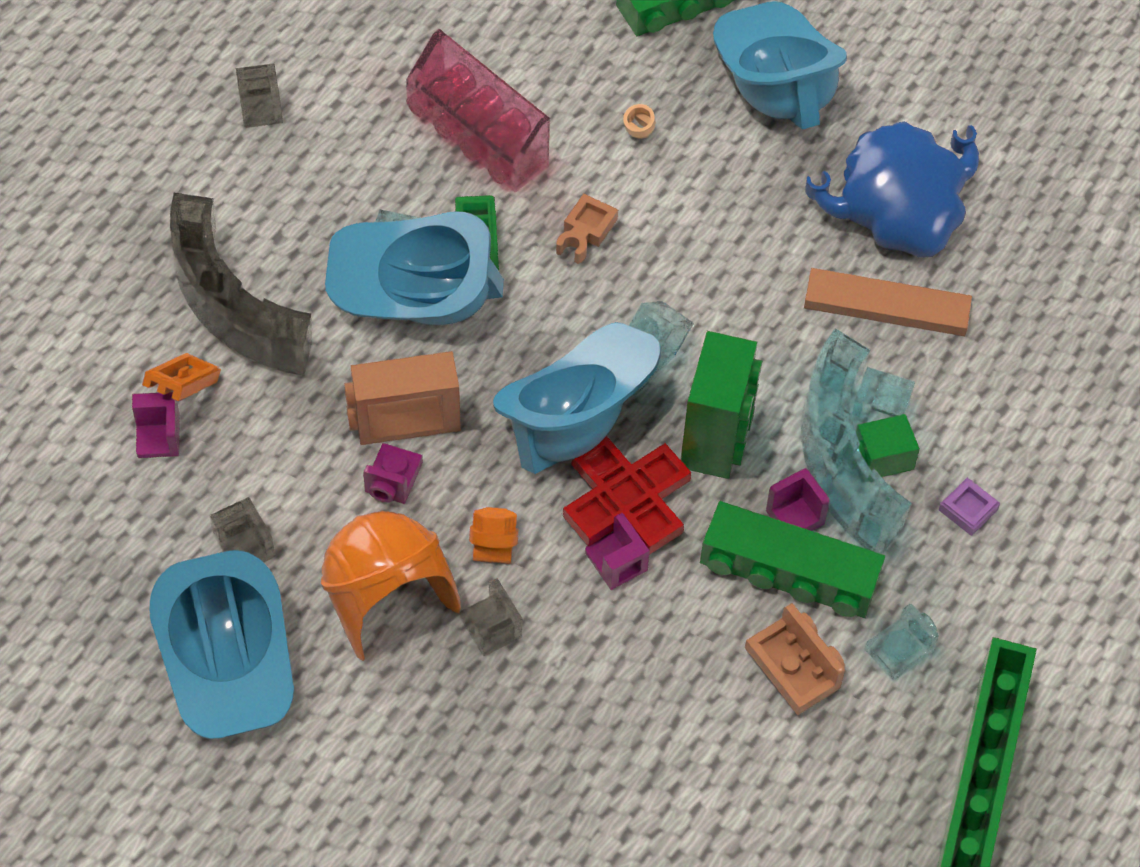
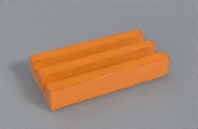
[142,353,221,401]

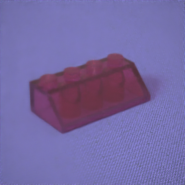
[406,29,550,192]

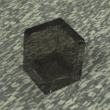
[235,63,283,128]
[209,497,275,562]
[460,578,522,657]

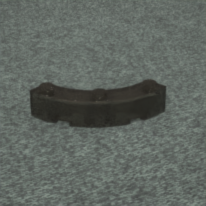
[170,192,312,376]

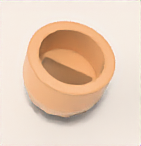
[623,104,656,139]

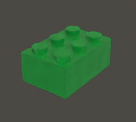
[681,330,763,479]

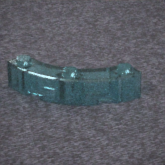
[801,328,912,554]

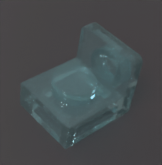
[864,603,939,681]

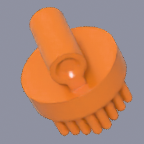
[469,507,519,564]

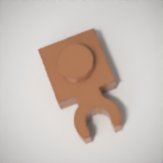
[556,193,619,264]

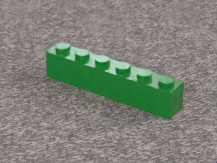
[937,637,1037,867]

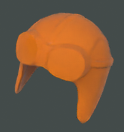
[321,511,461,661]

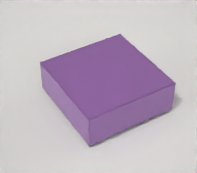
[939,477,1000,536]

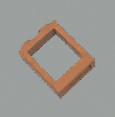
[344,351,461,445]

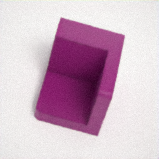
[132,392,180,458]
[766,468,830,531]
[585,513,650,590]

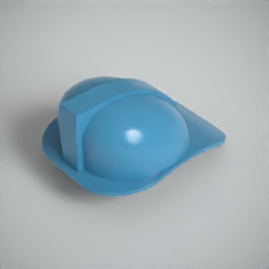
[713,1,847,130]
[325,211,504,325]
[493,322,661,474]
[149,550,294,739]

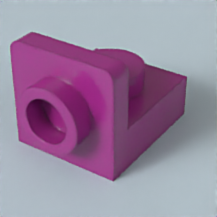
[363,443,423,504]

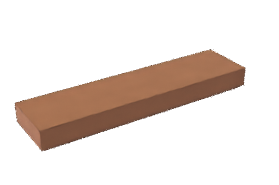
[804,268,972,337]

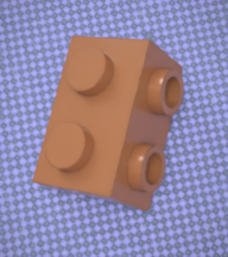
[745,603,845,715]

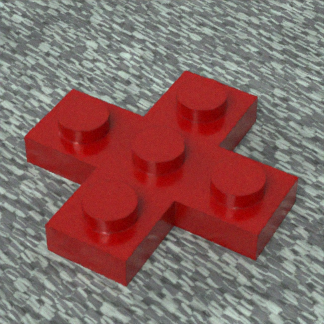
[563,436,692,555]

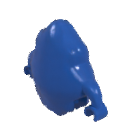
[805,121,979,257]

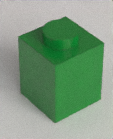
[849,414,920,481]

